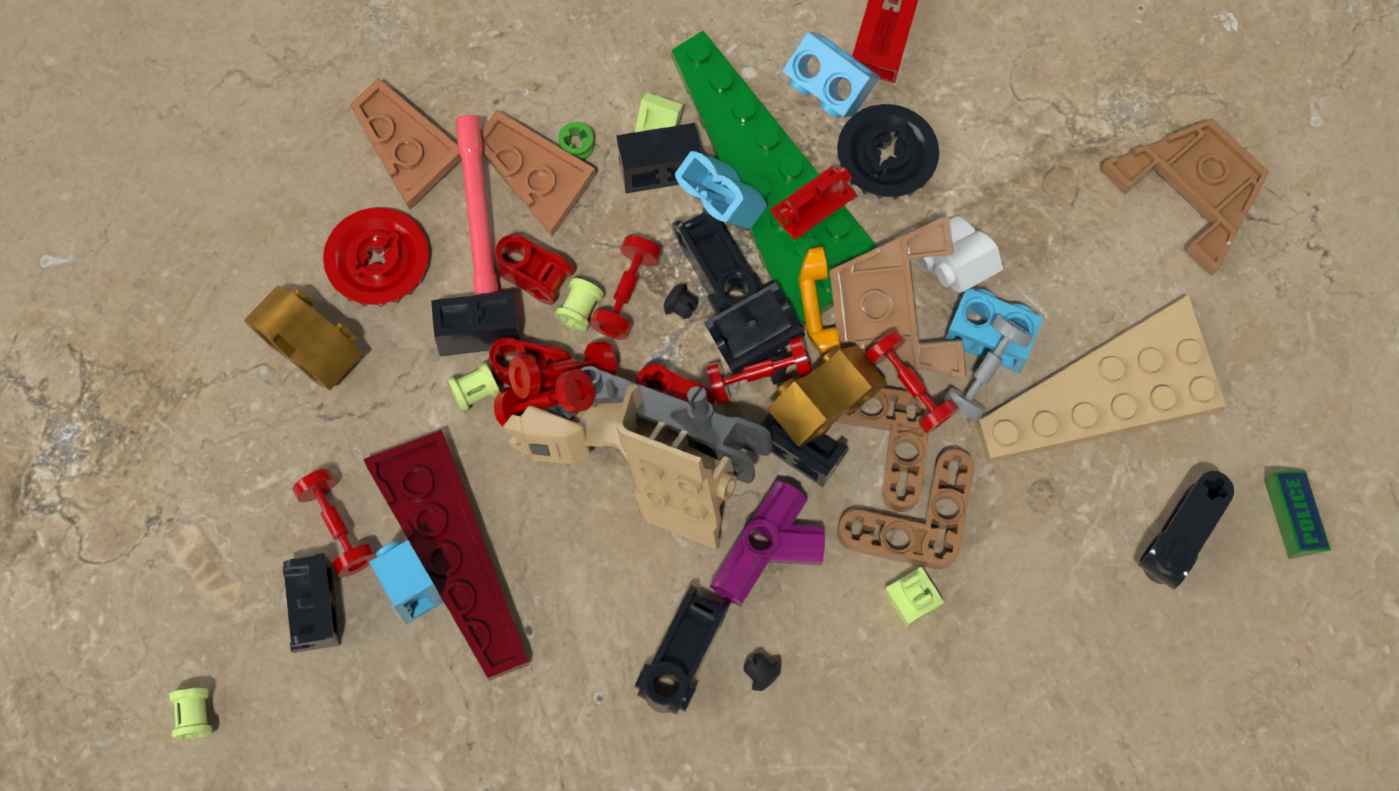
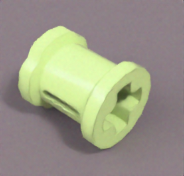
[554,278,604,332]
[447,362,500,413]
[169,688,213,740]

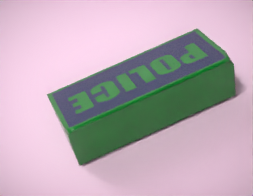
[1264,471,1331,559]

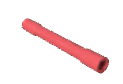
[456,115,498,295]

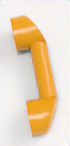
[798,247,840,357]

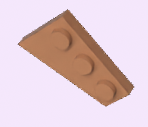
[350,78,462,210]
[481,110,596,236]

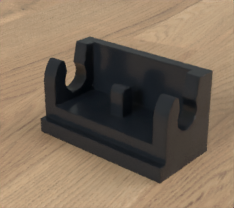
[616,123,701,194]
[704,282,805,374]
[431,291,520,357]
[760,413,849,488]
[282,553,340,653]

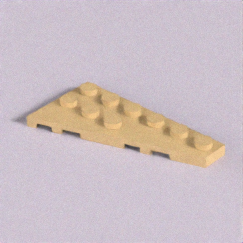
[977,294,1227,463]

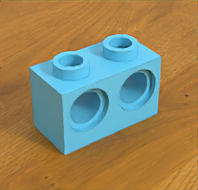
[782,32,880,118]
[945,288,1043,373]
[369,540,444,624]

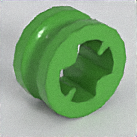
[558,122,594,161]

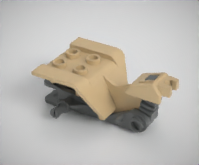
[503,366,772,550]

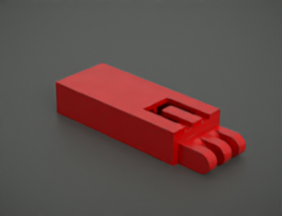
[852,0,918,83]

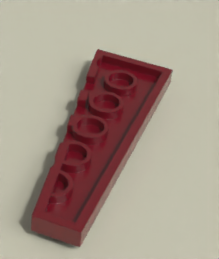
[363,430,529,681]

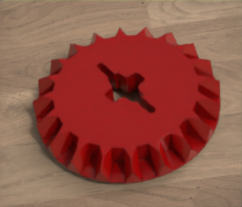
[323,207,429,307]

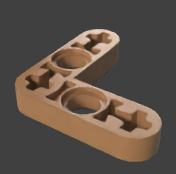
[836,388,931,512]
[837,449,974,570]

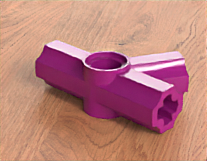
[710,480,825,607]

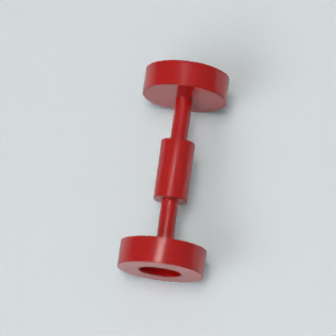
[589,235,662,340]
[865,330,960,434]
[706,336,813,405]
[509,341,616,399]
[494,369,595,427]
[292,469,377,577]

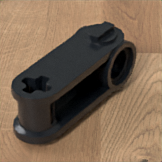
[672,208,763,315]
[1137,471,1234,590]
[634,585,731,715]

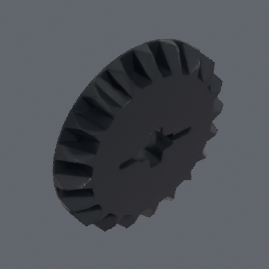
[837,104,939,200]

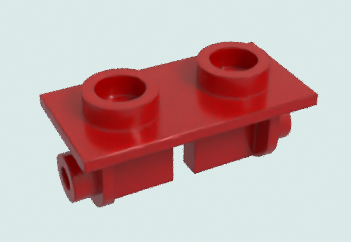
[769,166,857,241]

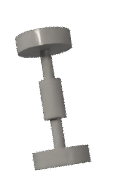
[944,315,1033,421]

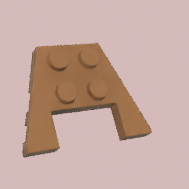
[1100,118,1269,276]
[830,216,967,378]

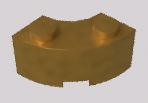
[244,285,363,390]
[767,346,887,447]

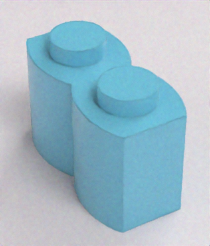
[675,151,767,229]

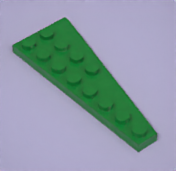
[672,31,878,328]

